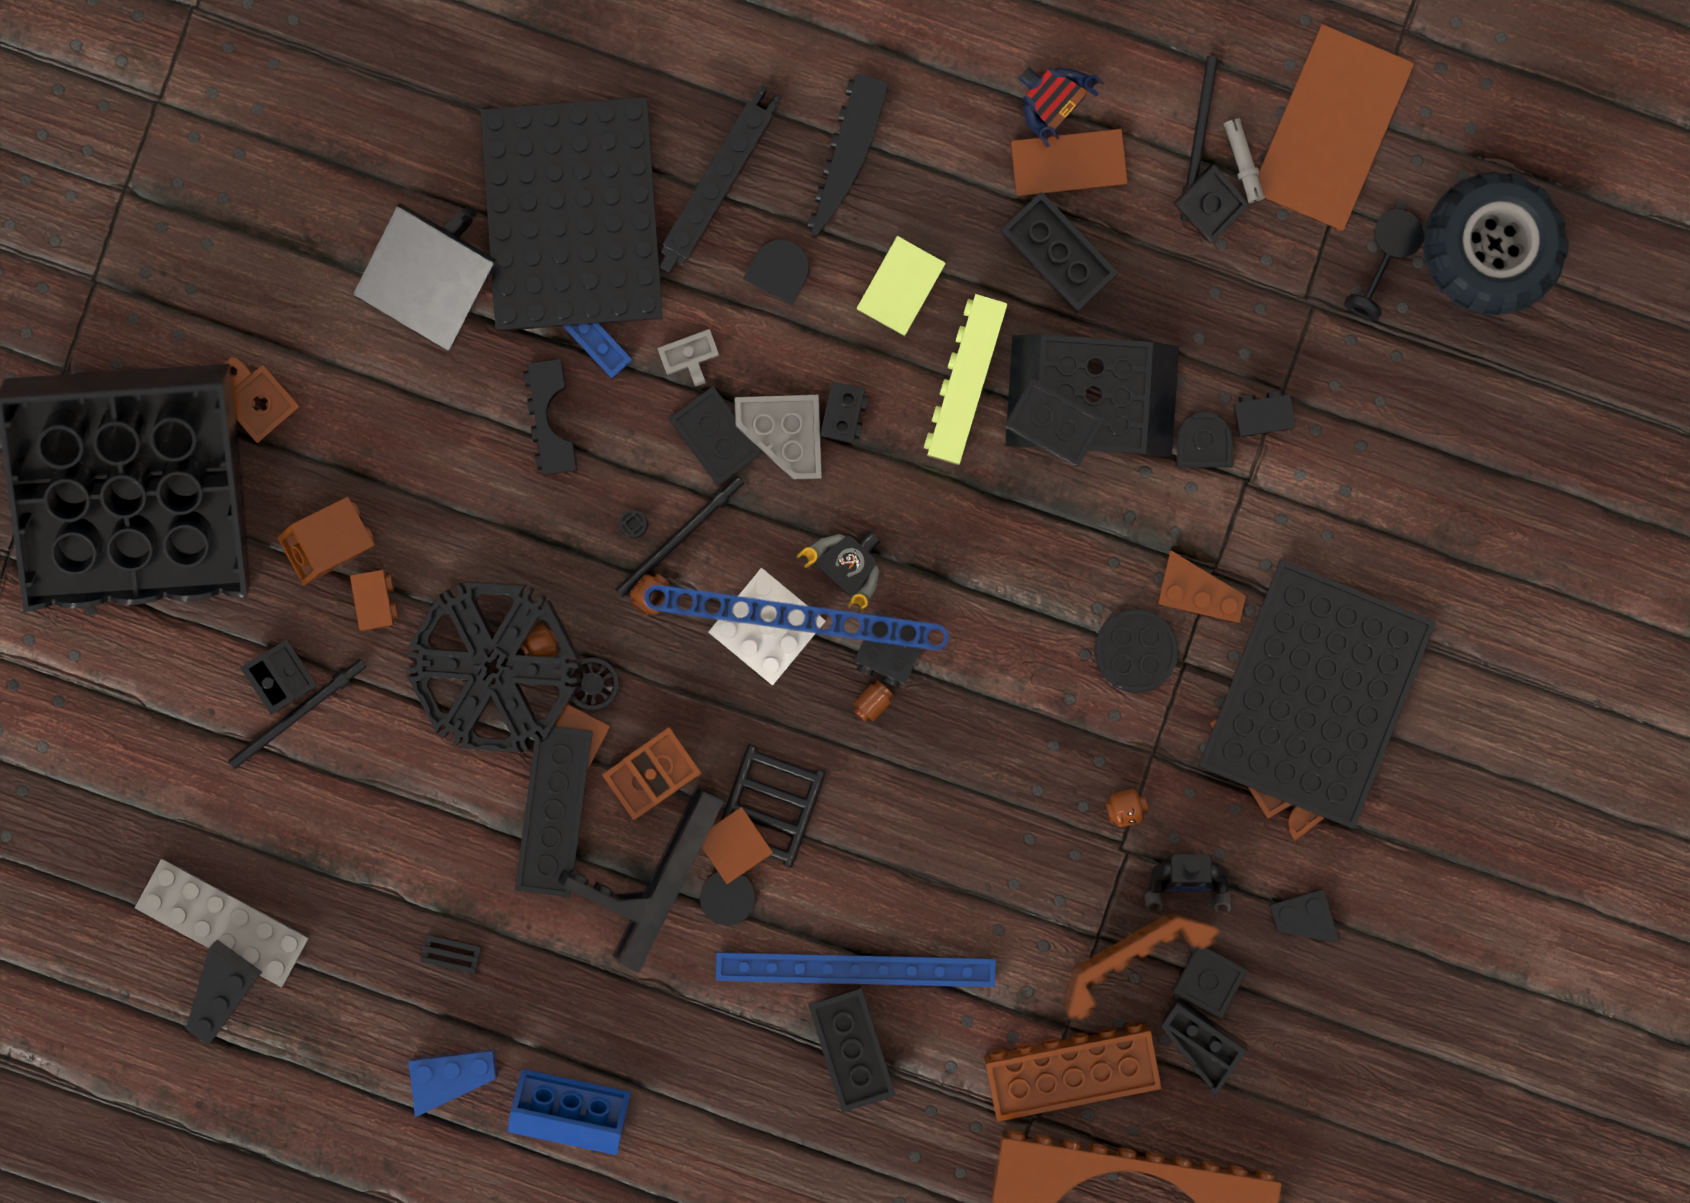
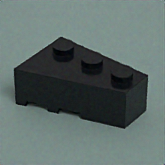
[186,939,262,1045]
[1161,997,1247,1096]

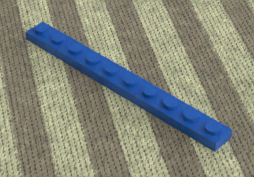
[716,952,996,987]

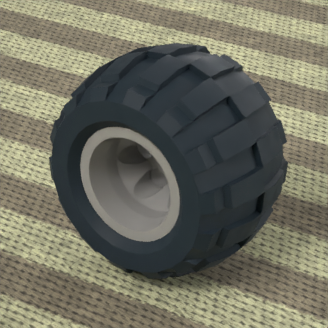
[1423,171,1569,316]

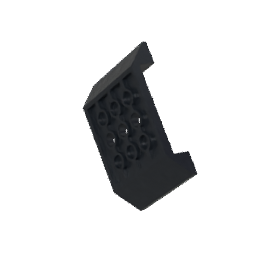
[1005,335,1179,457]

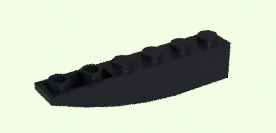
[807,73,889,238]

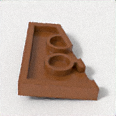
[1157,550,1246,623]

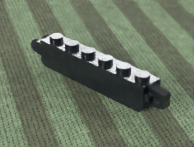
[659,85,783,274]

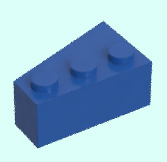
[409,1049,498,1117]

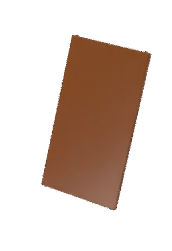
[1258,24,1415,231]

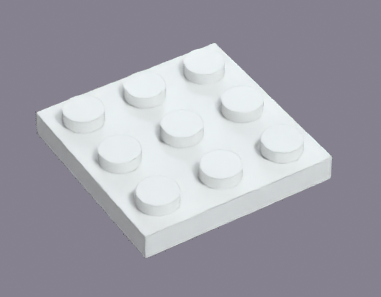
[709,568,826,685]

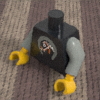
[797,530,881,614]

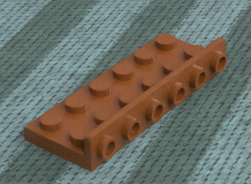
[984,1022,1161,1122]

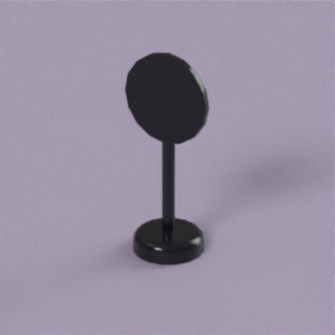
[1344,209,1424,321]

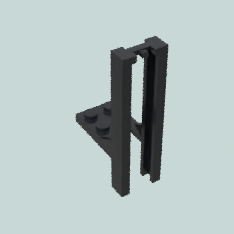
[558,786,724,973]

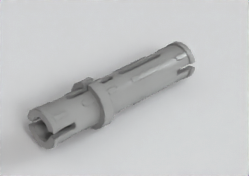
[1223,118,1265,203]

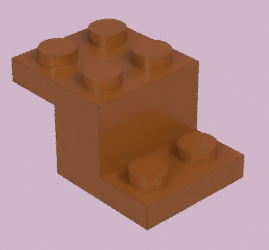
[602,727,701,820]

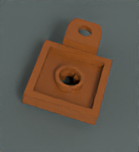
[224,357,300,443]

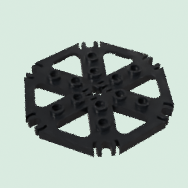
[406,581,581,753]

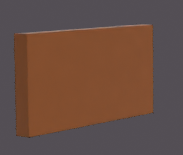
[1011,129,1128,197]

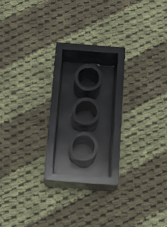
[1000,191,1118,313]
[808,986,896,1113]

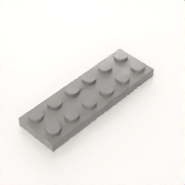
[135,859,309,988]

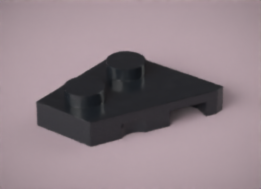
[1269,889,1339,942]

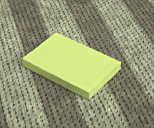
[856,236,946,336]

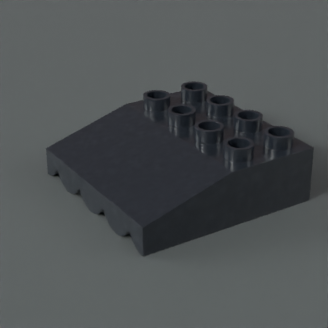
[0,364,250,612]

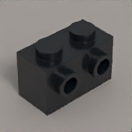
[820,381,869,444]
[1233,391,1295,438]

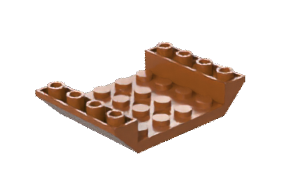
[1063,912,1219,1020]

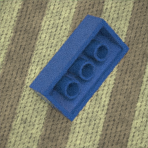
[508,1069,631,1155]

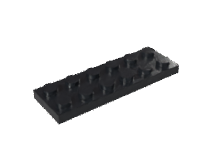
[515,726,593,898]

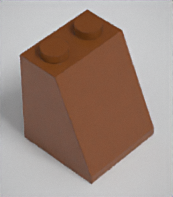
[277,497,375,586]

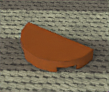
[1288,806,1324,841]

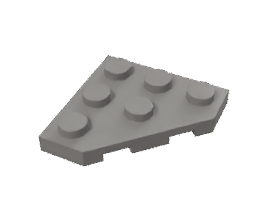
[734,395,822,480]

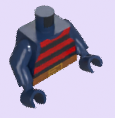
[1018,67,1104,148]

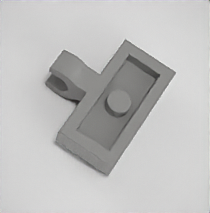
[657,329,719,387]

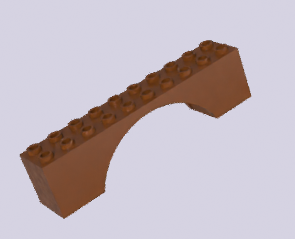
[991,1130,1282,1203]

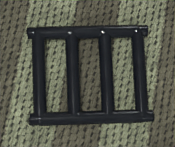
[721,744,826,868]

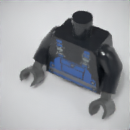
[1145,854,1231,912]

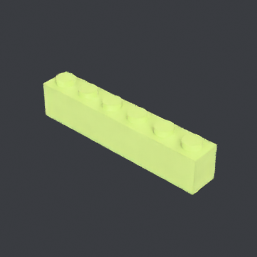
[924,294,1007,465]

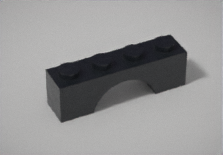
[523,359,578,476]

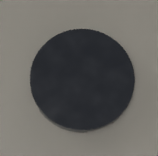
[1094,609,1178,693]

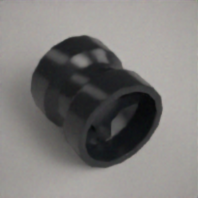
[619,510,648,538]

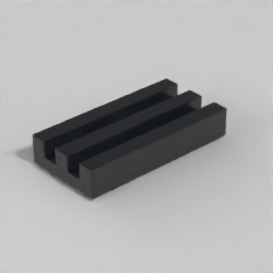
[420,934,481,974]

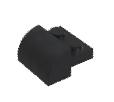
[240,639,317,715]

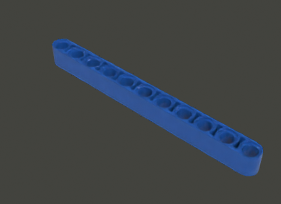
[644,585,948,650]

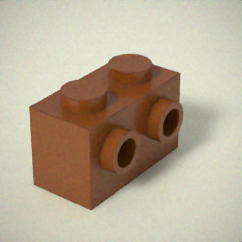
[350,570,399,631]

